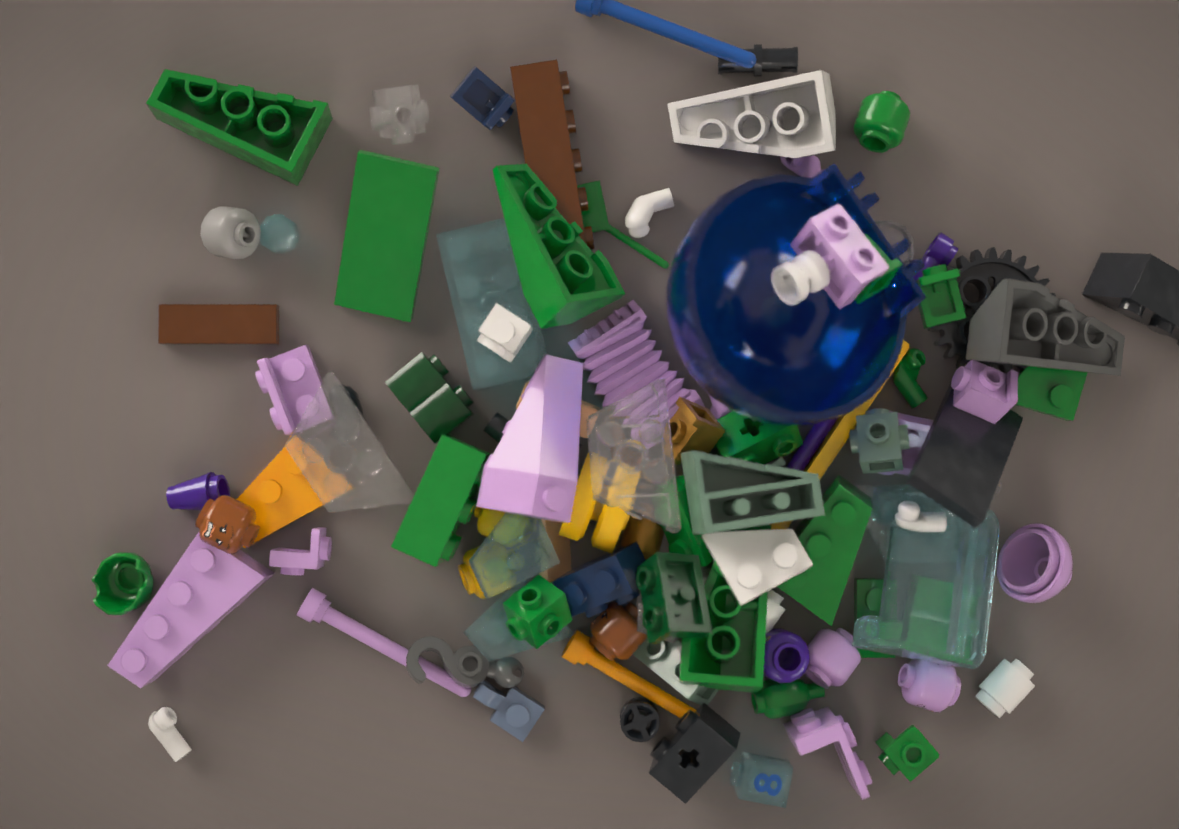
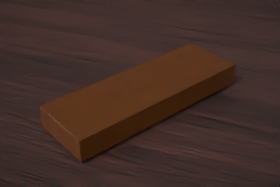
[158,304,279,345]

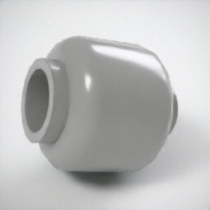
[200,206,261,259]

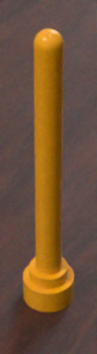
[561,630,696,718]

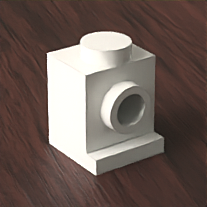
[477,303,533,363]

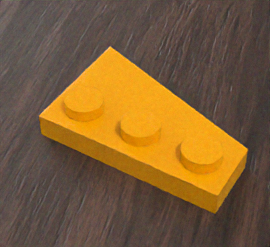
[236,435,356,548]

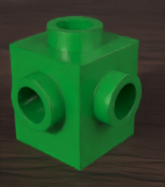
[503,575,572,649]

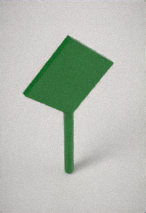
[577,180,669,269]

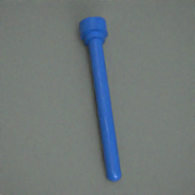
[575,0,757,68]

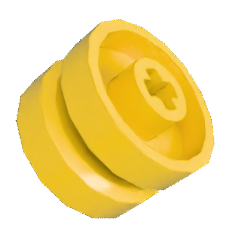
[559,453,641,554]

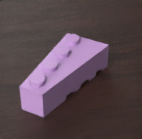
[107,532,275,688]

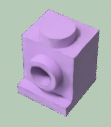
[951,360,1018,424]

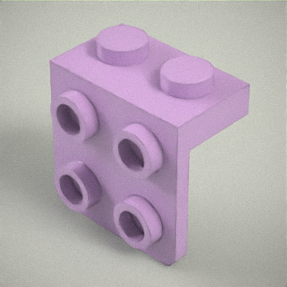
[784,707,872,800]

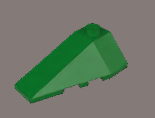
[492,164,626,329]

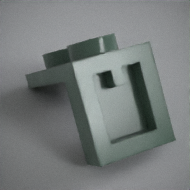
[633,637,719,705]

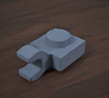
[473,680,545,742]

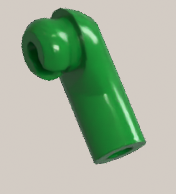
[893,348,928,409]

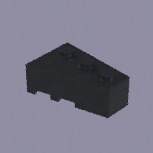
[1082,253,1179,345]

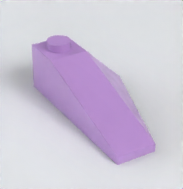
[476,354,583,523]

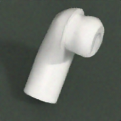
[895,501,947,532]
[148,707,192,763]

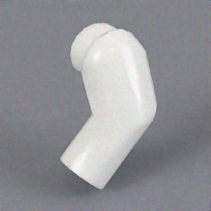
[625,188,674,238]

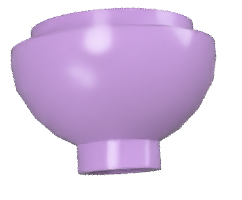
[997,524,1073,603]

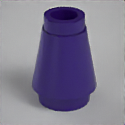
[166,472,230,510]

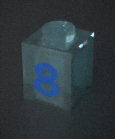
[730,751,793,808]

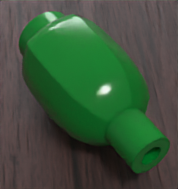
[751,678,825,719]

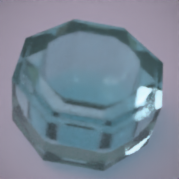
[260,214,300,254]

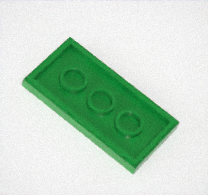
[334,150,440,322]

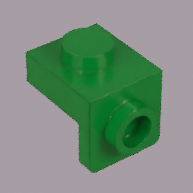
[912,264,966,329]
[875,725,939,782]

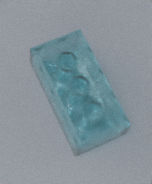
[436,218,548,392]

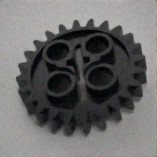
[927,247,1056,374]

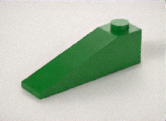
[679,524,771,693]

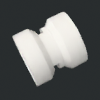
[771,250,830,305]

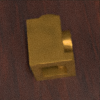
[658,397,725,465]

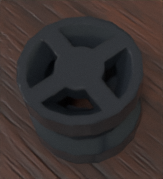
[620,697,660,742]

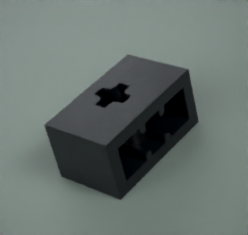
[649,703,741,804]

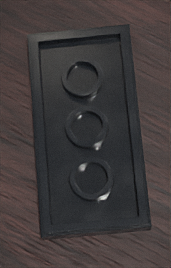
[906,382,1023,529]

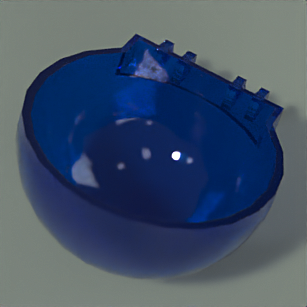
[666,163,927,426]

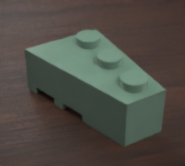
[680,450,825,534]

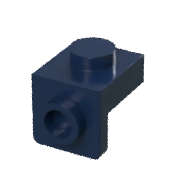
[449,66,515,130]

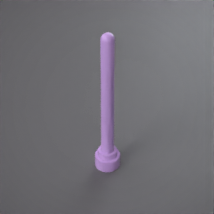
[297,588,471,697]

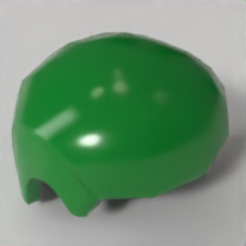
[92,552,154,615]

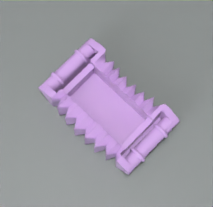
[568,300,705,454]

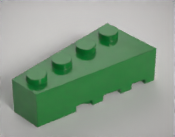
[146,69,333,186]

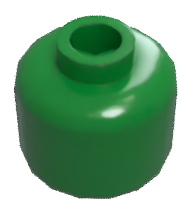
[853,91,911,153]

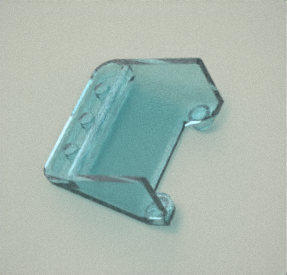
[852,485,1000,669]

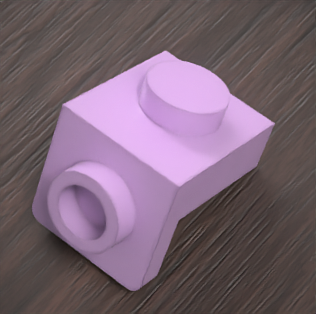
[269,527,332,575]

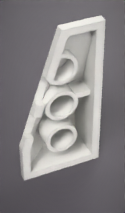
[667,70,836,158]

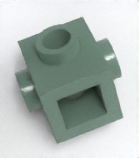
[850,409,910,474]

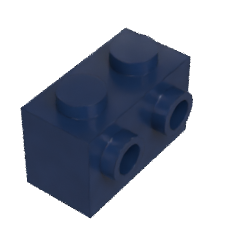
[552,541,646,618]

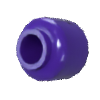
[763,628,810,683]

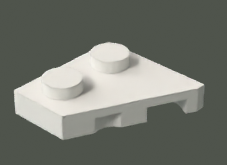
[702,529,813,606]

